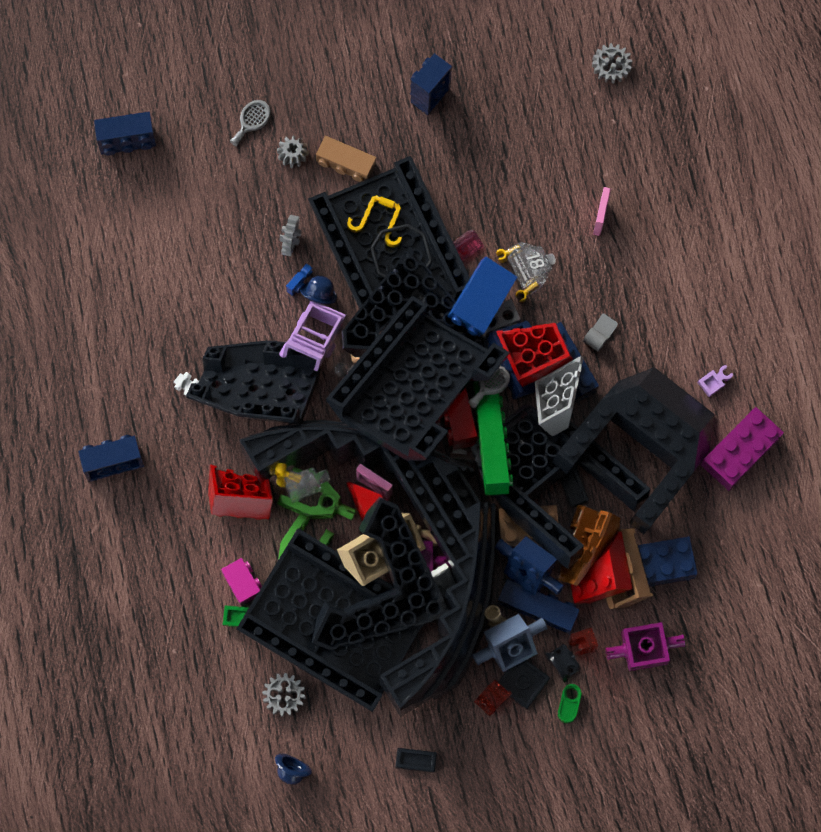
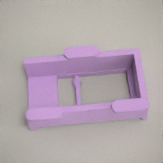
[280,301,346,371]

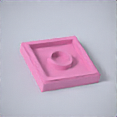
[593,187,611,236]
[356,464,393,500]

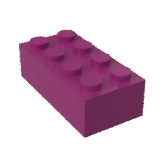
[701,407,784,491]

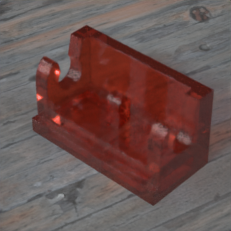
[568,627,598,656]

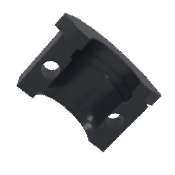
[545,644,581,683]

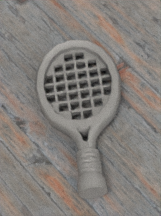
[230,100,270,146]
[469,366,510,408]

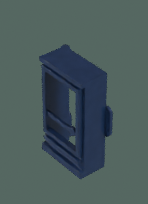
[486,321,536,400]

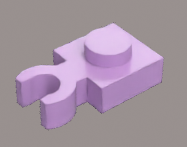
[697,365,733,397]

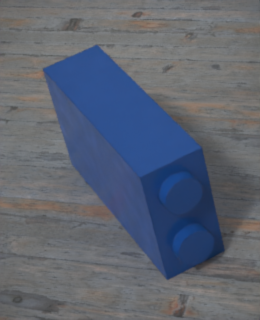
[448,257,517,337]

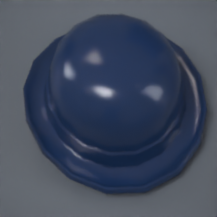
[300,276,337,305]
[275,753,312,785]

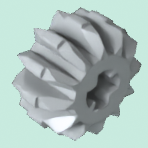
[277,135,309,168]

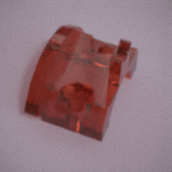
[474,679,512,716]

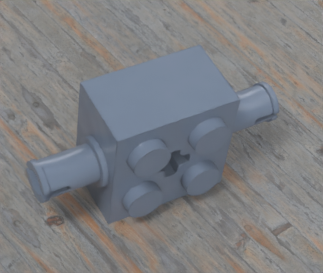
[472,614,548,672]

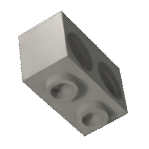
[483,299,521,338]

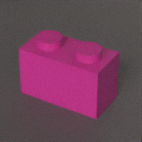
[221,558,262,606]

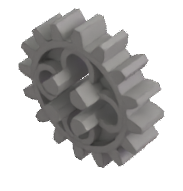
[592,43,632,84]
[279,215,302,256]
[262,673,306,717]

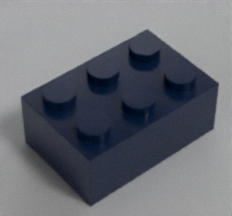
[410,53,452,115]
[94,111,156,156]
[78,435,144,482]
[638,537,697,587]

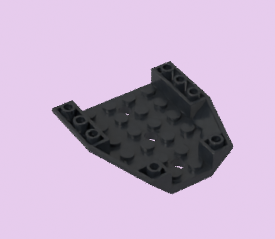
[186,340,321,425]

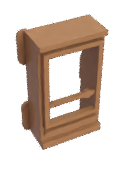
[606,528,653,609]

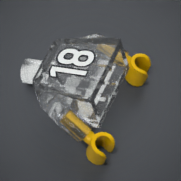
[496,242,556,303]
[275,463,330,503]

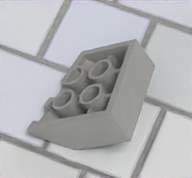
[535,356,583,436]

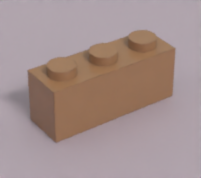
[316,136,376,182]

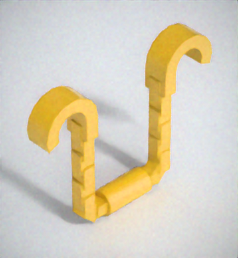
[347,195,402,248]

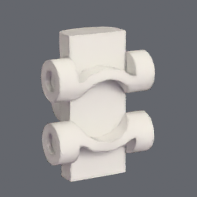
[174,372,199,396]

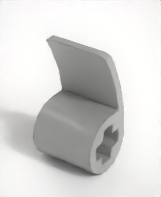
[583,314,618,352]

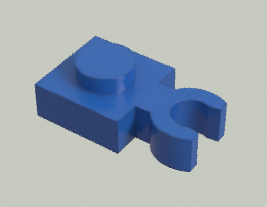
[286,264,313,296]

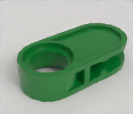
[558,684,582,724]

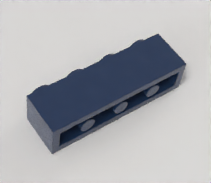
[497,579,580,634]

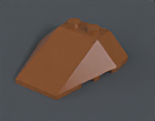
[559,505,621,586]

